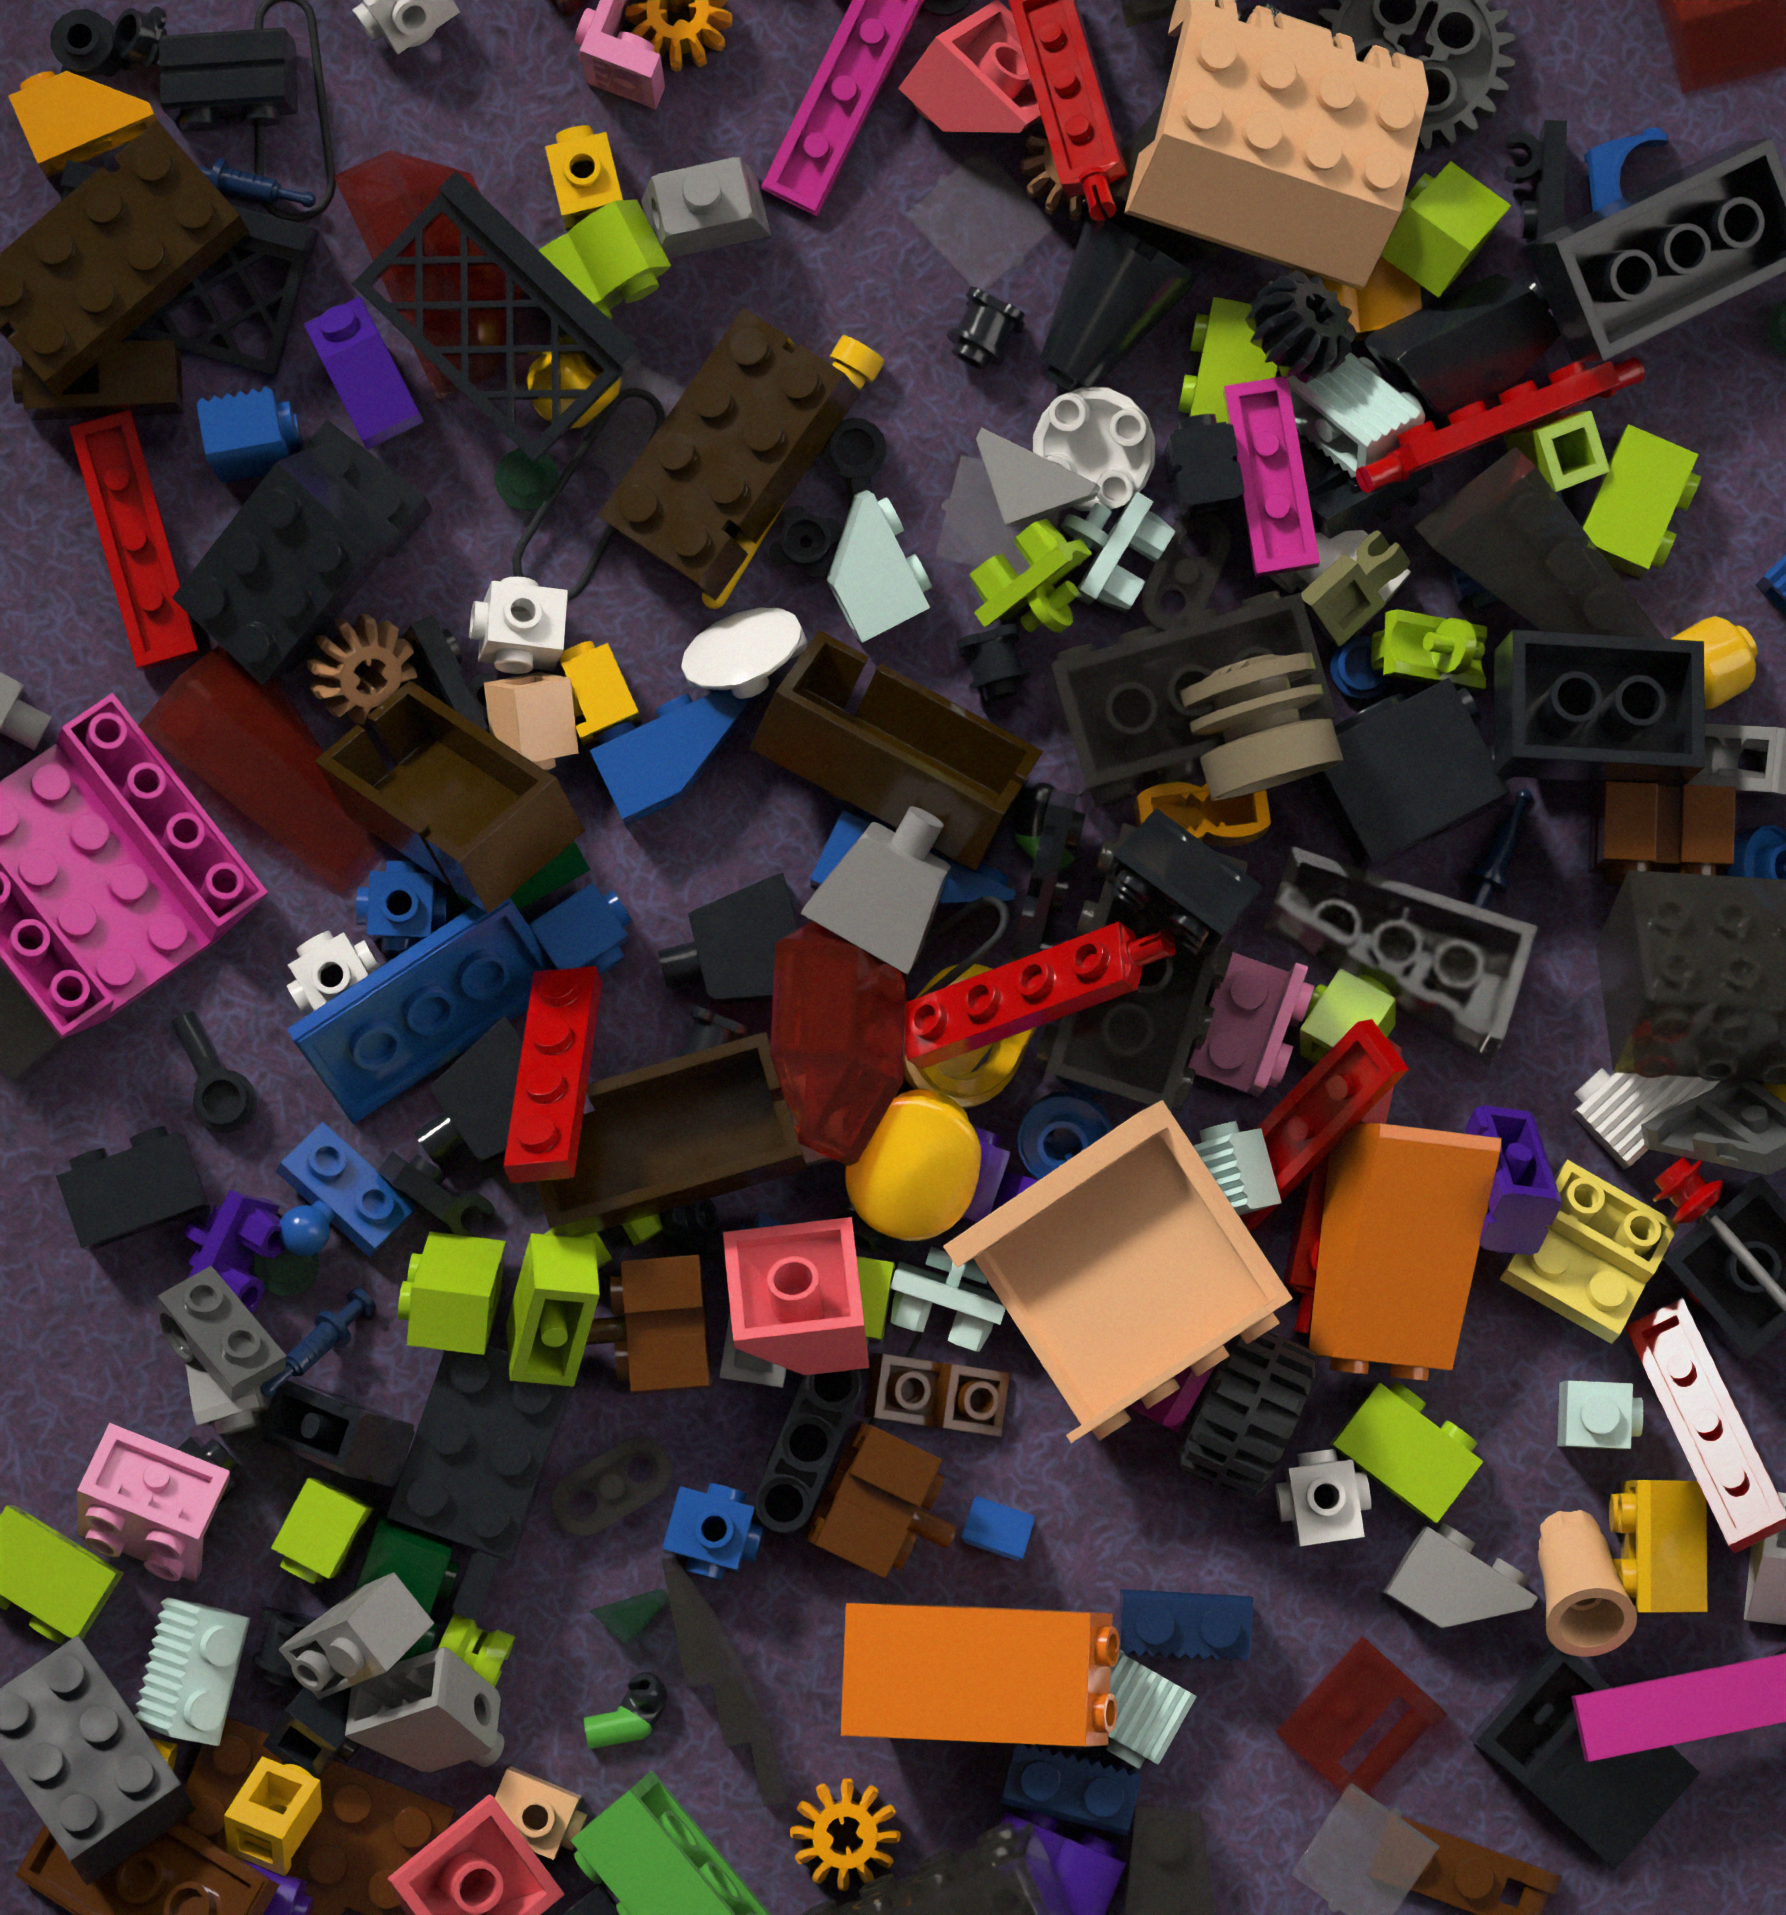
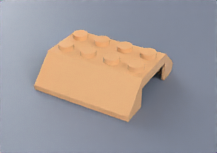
[1124,0,1429,290]

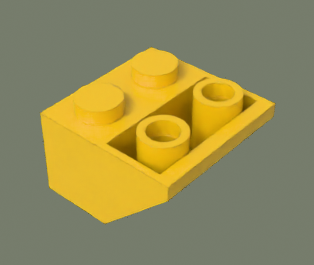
[1609,1480,1707,1612]

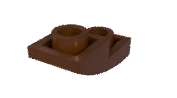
[864,1353,1010,1437]

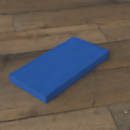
[286,897,557,1124]

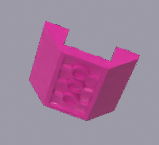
[0,693,268,1039]

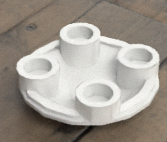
[1033,387,1156,511]
[681,608,808,699]

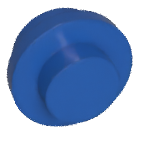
[1330,636,1392,700]

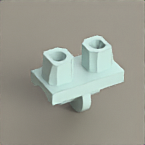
[1061,492,1175,612]
[890,1246,1006,1352]

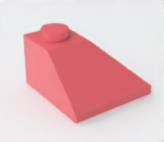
[898,0,1042,133]
[723,1217,869,1375]
[387,1794,565,1915]

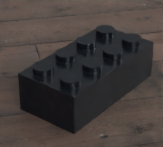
[1525,138,1786,362]

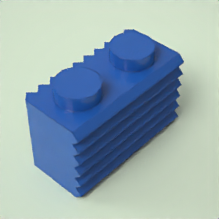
[196,386,304,484]

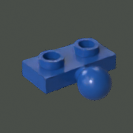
[276,1122,417,1258]

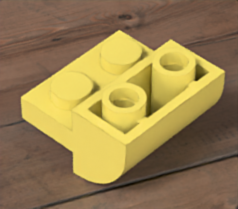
[1500,1159,1679,1344]

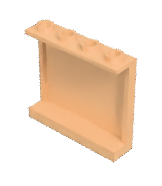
[943,1100,1293,1443]

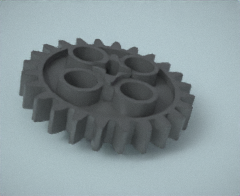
[1317,0,1516,156]

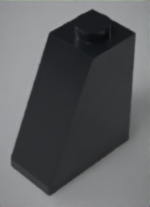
[1363,273,1561,430]

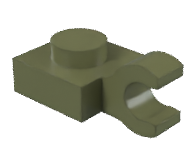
[1297,530,1411,647]

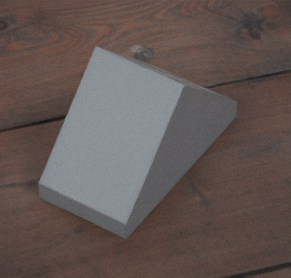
[976,427,1101,528]

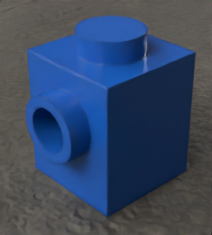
[528,883,633,976]

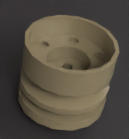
[1180,653,1343,801]

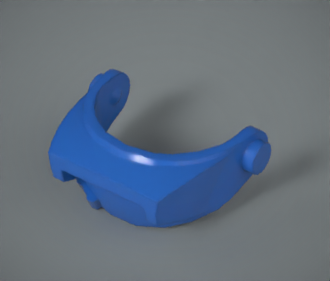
[1584,127,1669,212]

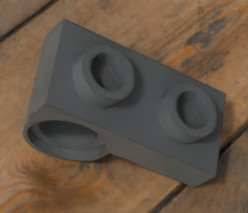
[157,1266,286,1401]

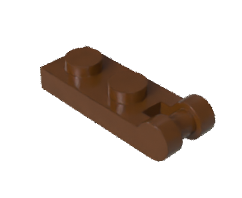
[1369,1812,1563,1915]

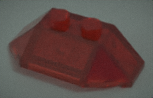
[333,150,523,401]
[770,920,907,1166]

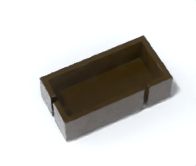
[0,120,249,397]
[598,307,861,601]
[750,630,1043,871]
[315,680,585,914]
[536,1032,808,1238]

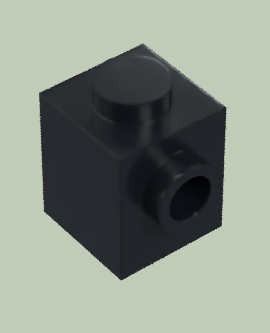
[262,1687,361,1779]

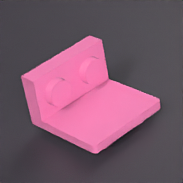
[574,0,665,110]
[1186,951,1314,1098]
[77,1423,230,1582]

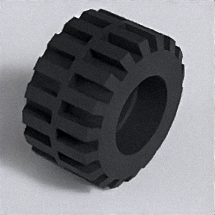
[1178,1331,1317,1501]

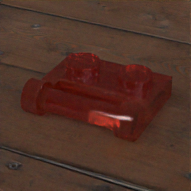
[1275,1636,1448,1811]

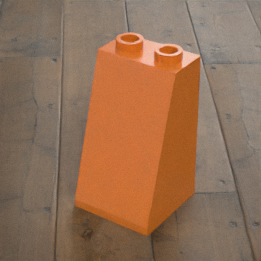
[1309,1123,1502,1381]
[840,1603,1120,1746]

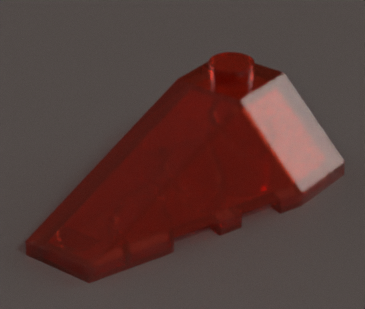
[138,644,383,894]

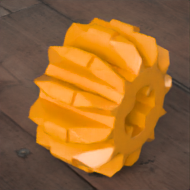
[625,0,733,72]
[790,1778,901,1891]

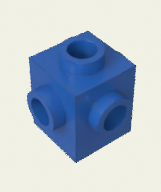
[356,861,450,954]
[662,1483,765,1581]

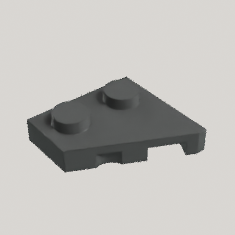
[1641,1073,1786,1175]

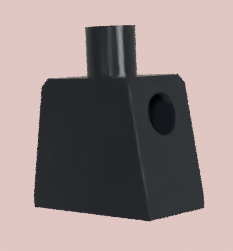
[658,873,814,1005]
[414,1016,523,1165]

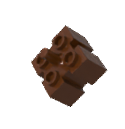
[1588,781,1736,921]
[586,1255,713,1395]
[802,1420,957,1579]

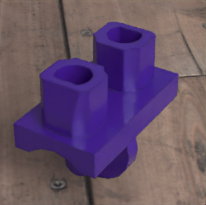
[182,1189,285,1313]

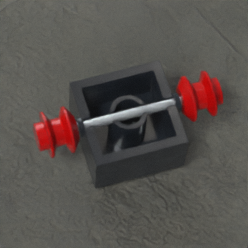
[1652,1157,1786,1361]

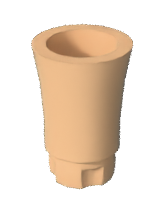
[1538,1510,1637,1657]

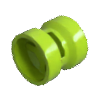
[438,1613,515,1688]

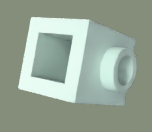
[1557,1381,1643,1450]

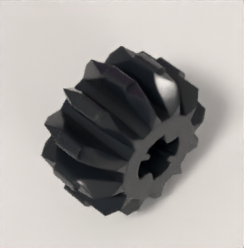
[1245,270,1357,384]

